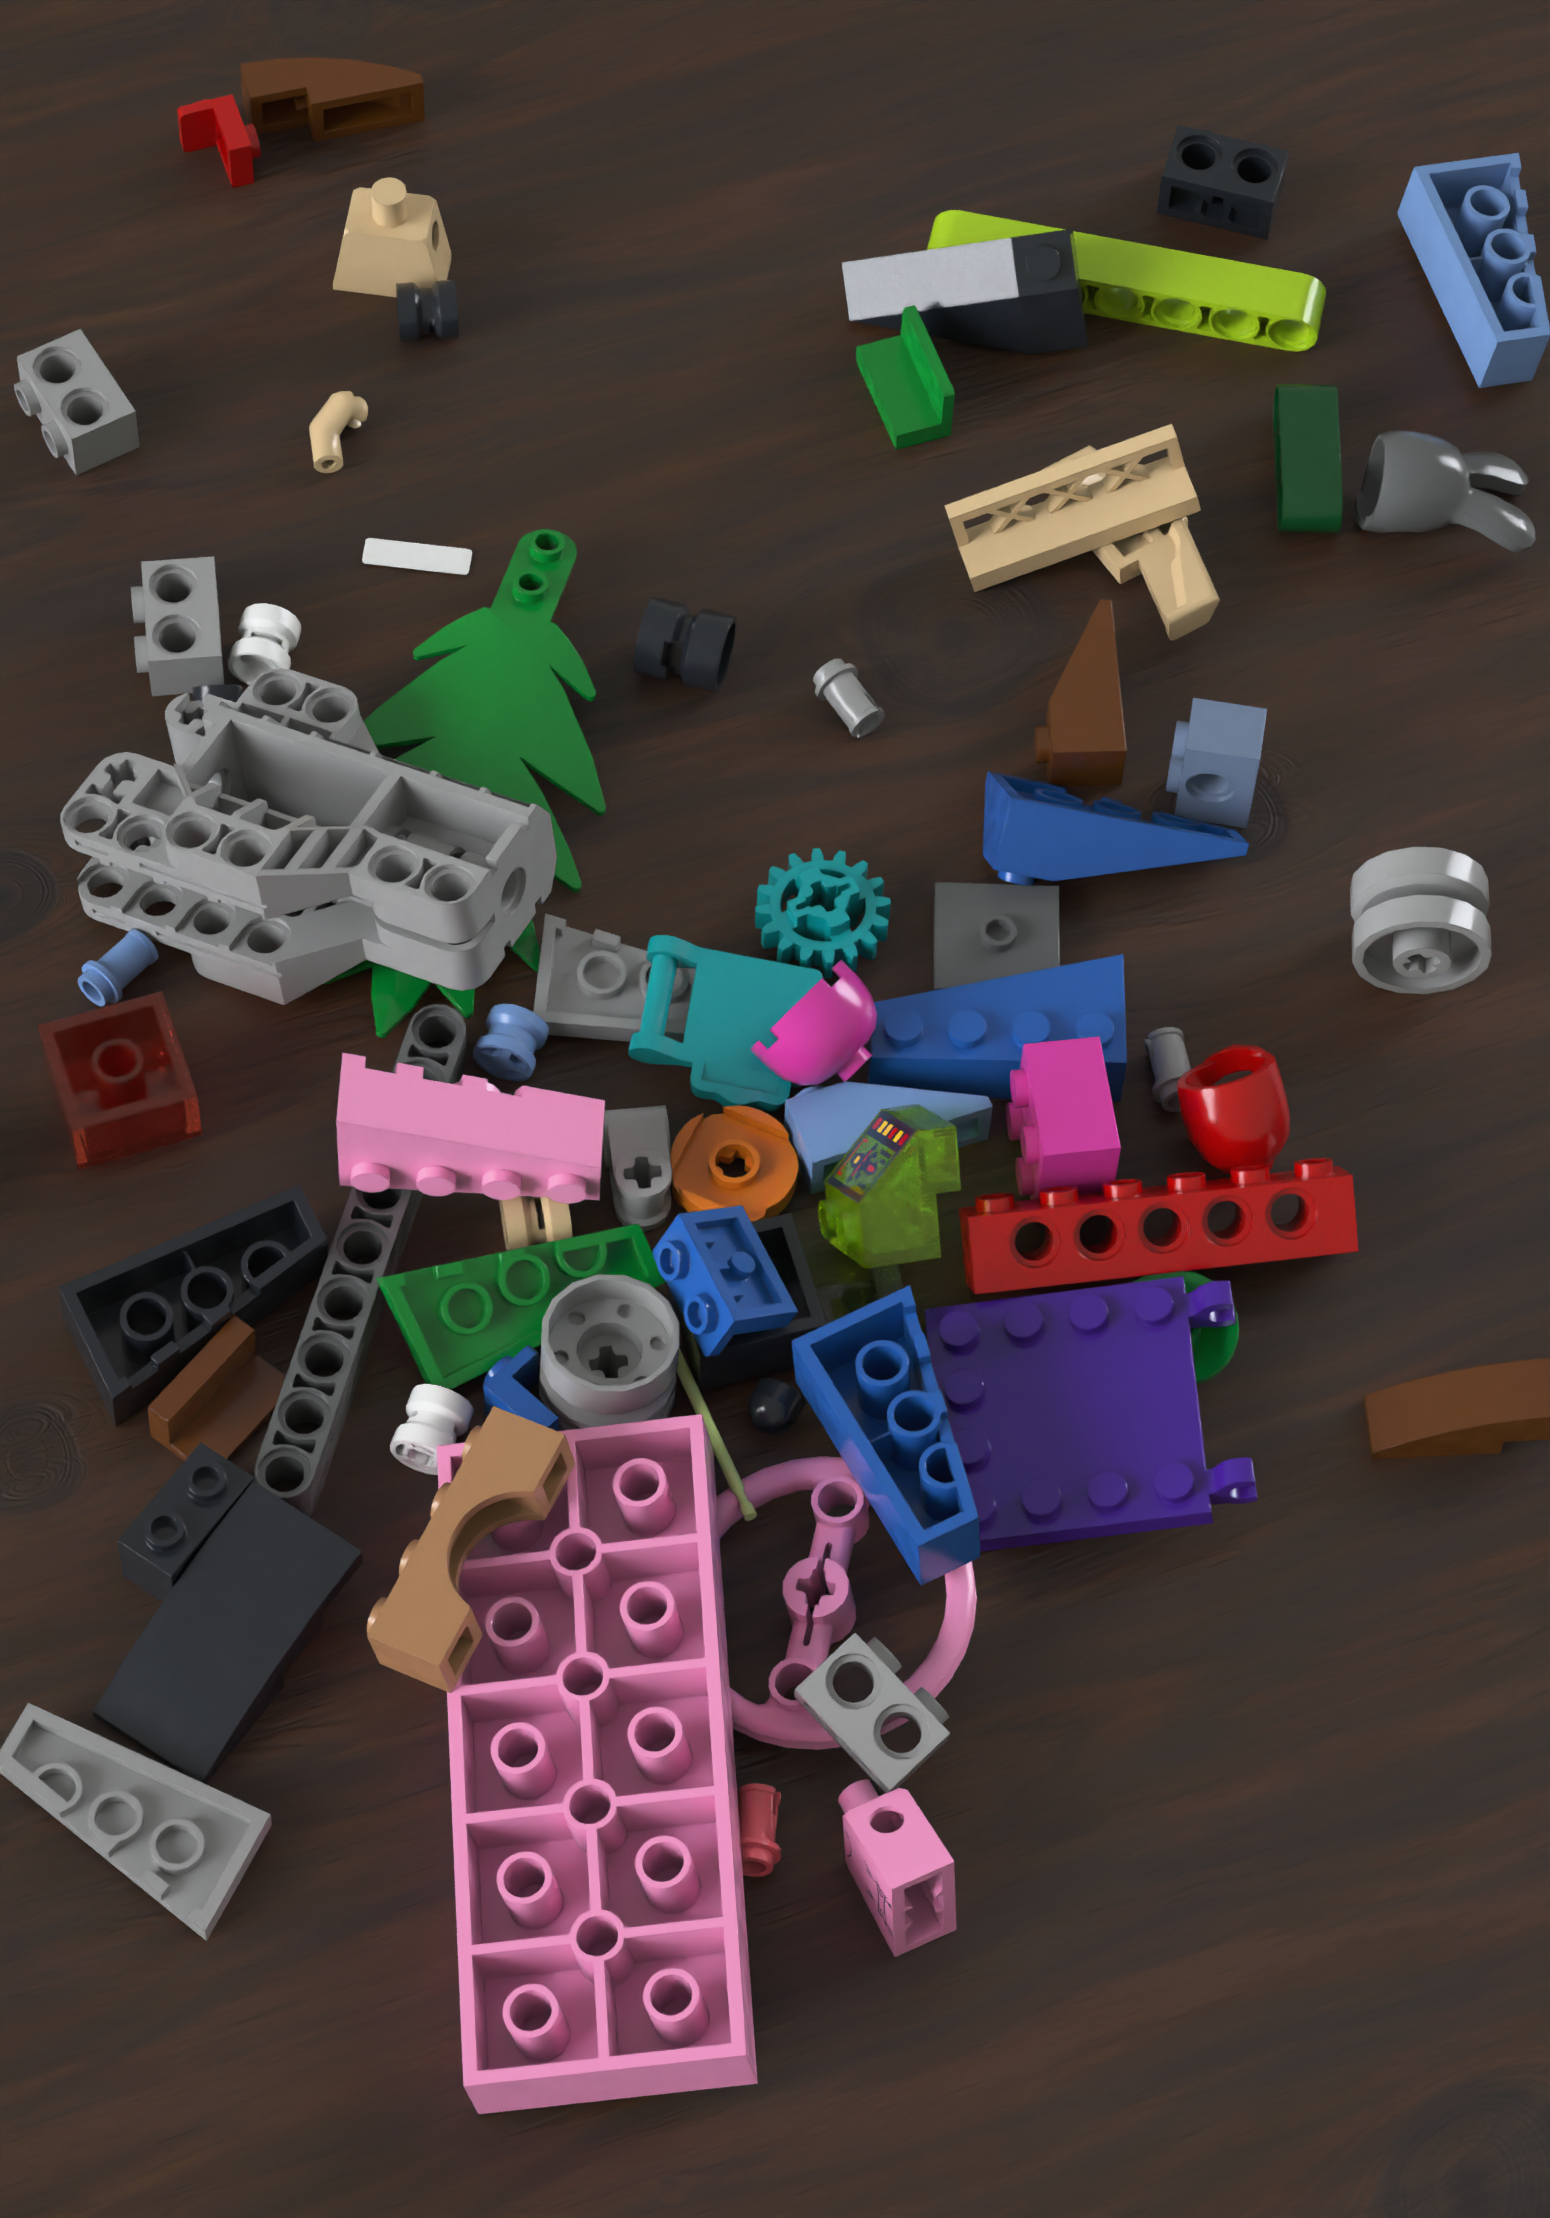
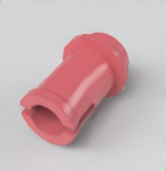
[737,1783,781,1877]

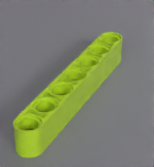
[927,210,1326,352]

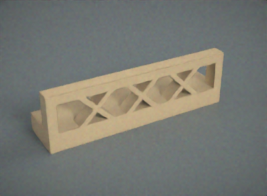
[944,424,1201,592]

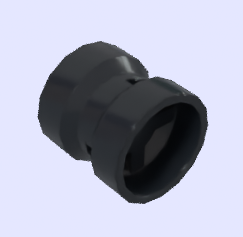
[396,280,459,342]

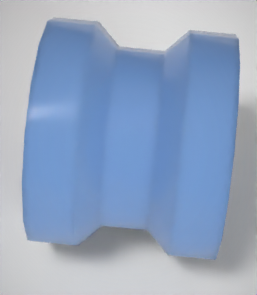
[473,1003,549,1082]

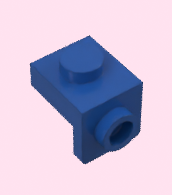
[483,1345,559,1431]

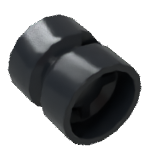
[633,596,737,693]

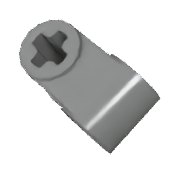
[603,1105,672,1232]

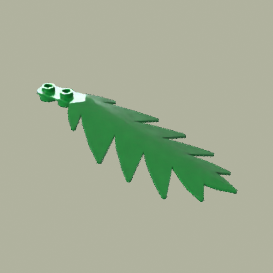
[297,529,606,1038]

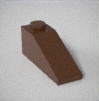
[1034,600,1127,786]

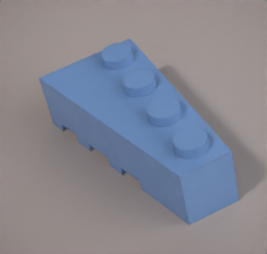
[1397,153,1550,388]

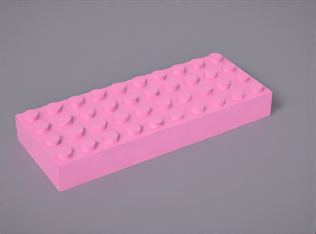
[437,1414,758,2114]

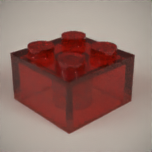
[38,991,202,1170]

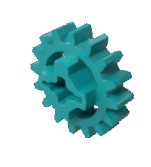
[754,848,891,978]

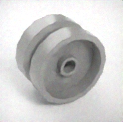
[1350,847,1492,994]

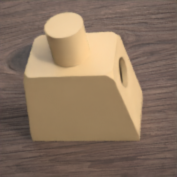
[333,177,452,297]

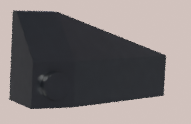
[841,229,1089,354]

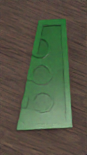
[376,1223,666,1390]

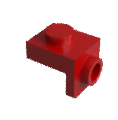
[177,94,261,188]

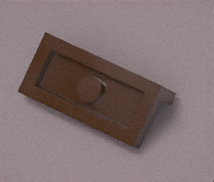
[148,1315,286,1461]

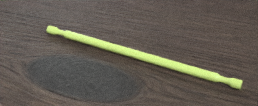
[676,1347,757,1521]

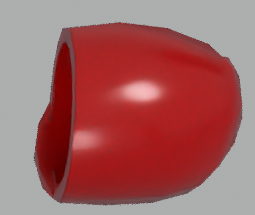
[1177,1044,1290,1175]

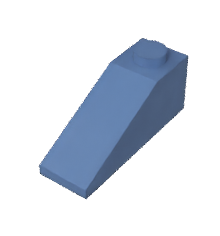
[784,1081,993,1195]

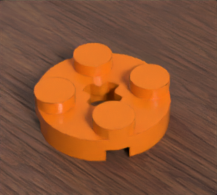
[670,1105,799,1222]

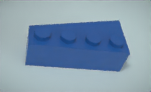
[867,954,1127,1101]
[792,1285,981,1586]

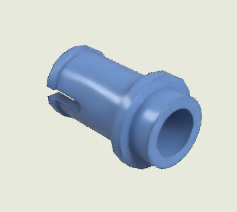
[78,929,159,1006]

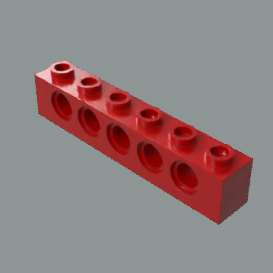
[959,1158,1359,1294]

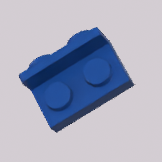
[652,1206,798,1357]

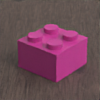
[1006,1036,1121,1200]

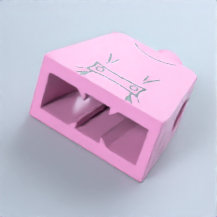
[838,1779,957,1957]

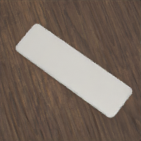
[362,538,472,575]

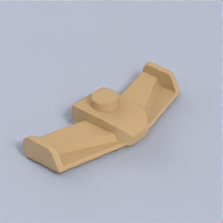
[1042,445,1220,641]

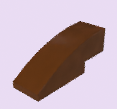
[240,57,425,142]
[1363,1358,1550,1459]

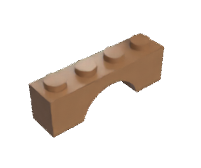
[367,1406,576,1693]

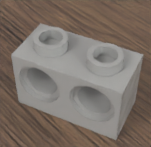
[14,329,140,476]
[131,556,225,696]
[794,1633,950,1794]

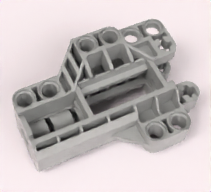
[60,668,557,1005]

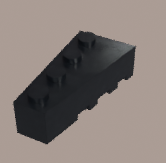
[58,1184,328,1428]

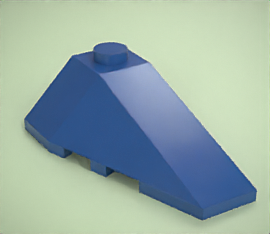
[983,771,1249,886]

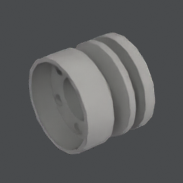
[539,1275,679,1431]

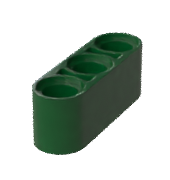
[1273,383,1343,533]

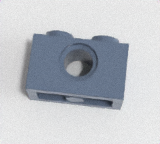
[1166,698,1267,828]

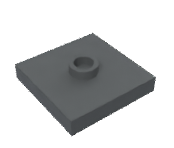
[933,882,1060,991]

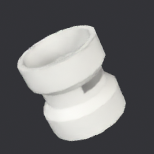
[228,603,301,685]
[390,1384,474,1475]

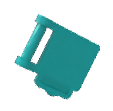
[628,935,823,1112]

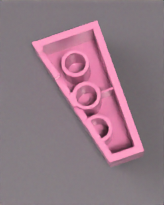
[336,1052,605,1204]

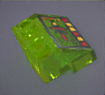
[818,1104,961,1269]

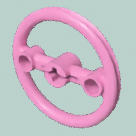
[717,1456,977,1750]

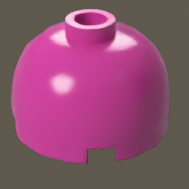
[750,959,877,1086]

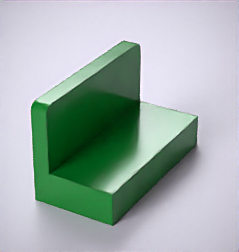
[856,305,955,450]

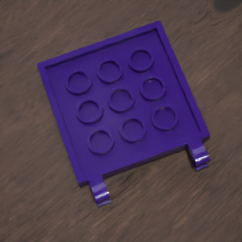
[925,1276,1258,1552]

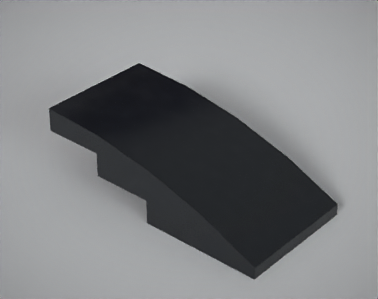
[93,1481,363,1784]

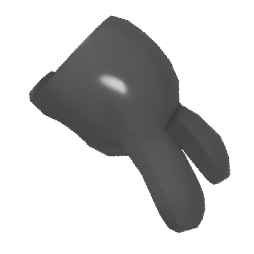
[1353,430,1536,554]

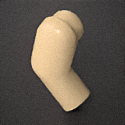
[309,391,368,473]

